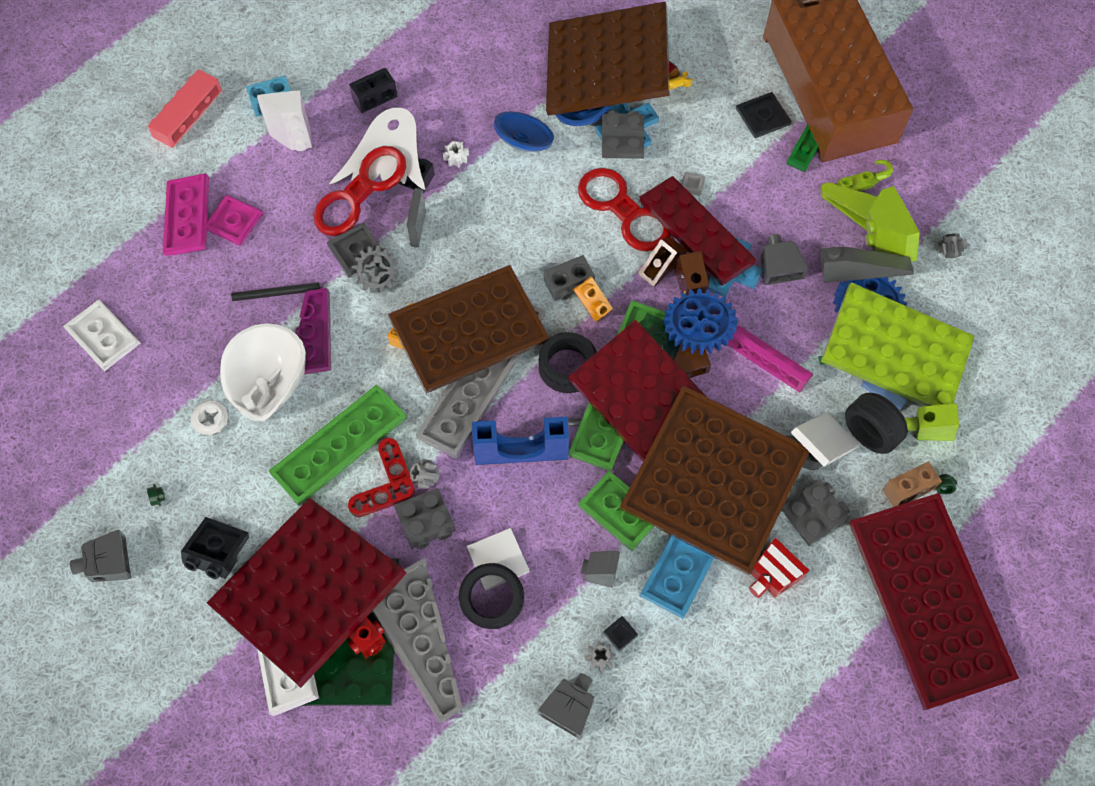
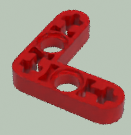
[348,438,415,517]

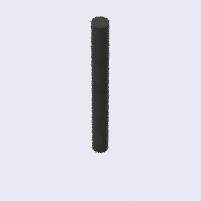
[231,282,320,301]

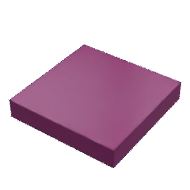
[207,194,263,246]

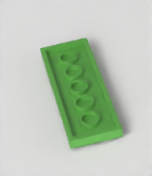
[269,384,407,506]

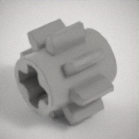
[410,459,440,489]
[585,641,616,674]

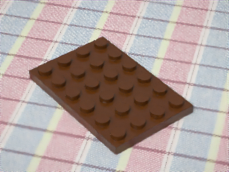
[388,265,549,394]

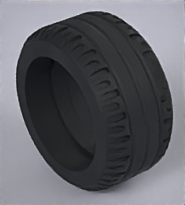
[538,332,597,394]
[845,392,908,454]
[459,563,524,629]

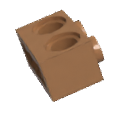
[882,461,942,507]

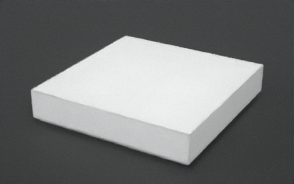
[466,528,530,591]

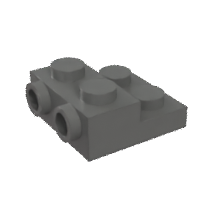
[602,110,644,159]
[781,479,850,547]
[394,488,456,549]

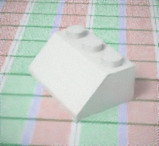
[257,90,312,151]

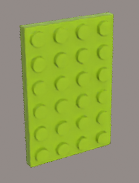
[821,283,975,406]

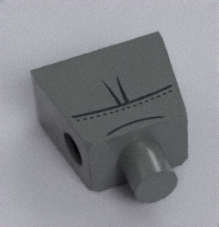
[70,530,131,582]
[538,673,595,739]

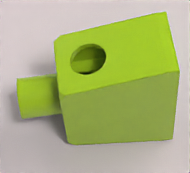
[905,403,959,441]

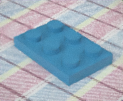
[640,536,714,619]

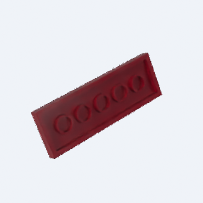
[639,176,756,286]

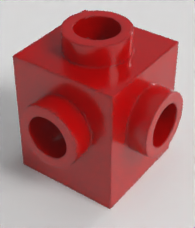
[348,617,386,659]

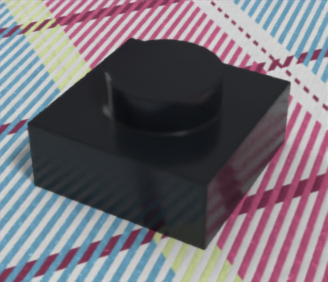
[603,616,638,652]

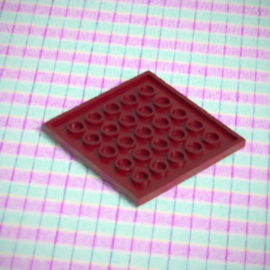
[206,498,407,688]

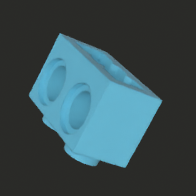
[246,75,291,117]

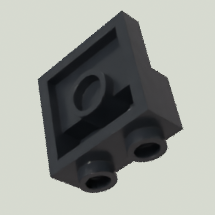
[181,517,249,579]

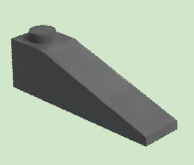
[818,246,914,283]

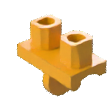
[573,276,613,322]

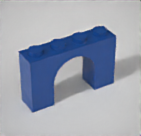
[472,416,569,465]

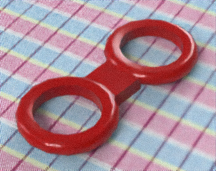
[313,146,407,236]
[577,168,671,252]

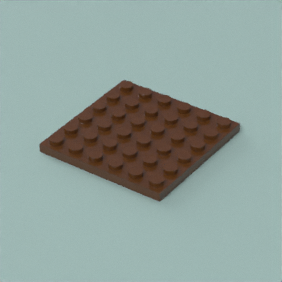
[546,1,670,116]
[619,386,809,575]

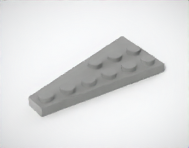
[371,558,463,724]

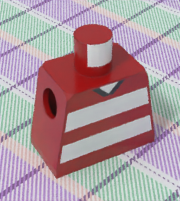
[749,538,809,598]

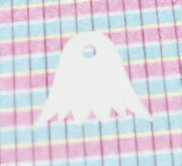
[329,108,425,190]

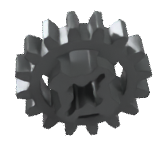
[350,245,399,293]

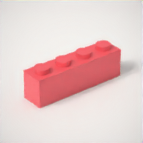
[148,69,222,148]

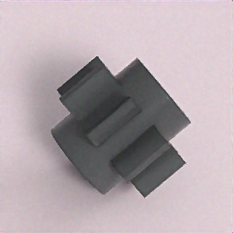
[938,233,967,258]

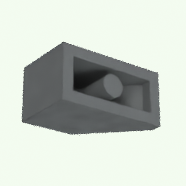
[581,551,620,588]

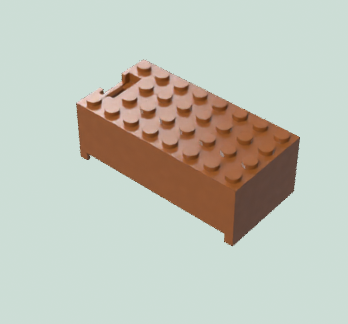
[763,0,914,163]

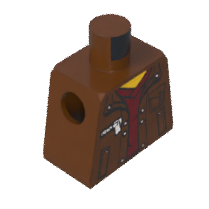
[674,251,709,296]

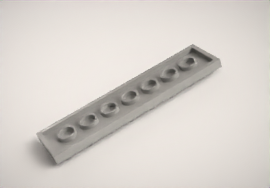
[416,305,545,459]

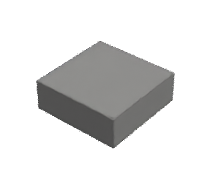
[682,172,705,196]

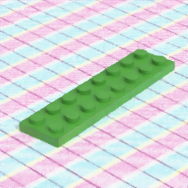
[568,300,666,472]

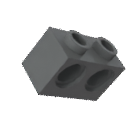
[544,255,595,301]

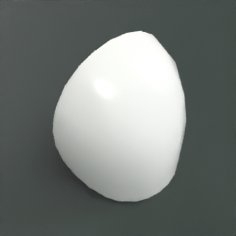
[220,323,306,421]

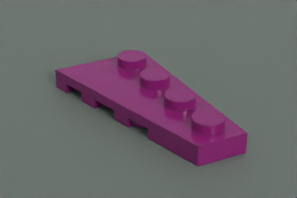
[295,288,331,375]

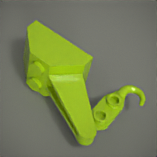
[821,159,920,262]

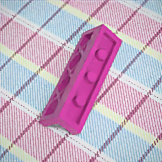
[728,325,813,393]

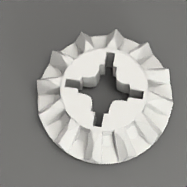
[191,401,229,436]

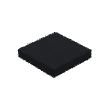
[736,92,792,138]

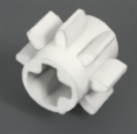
[443,141,469,168]

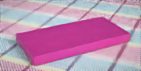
[163,173,209,256]

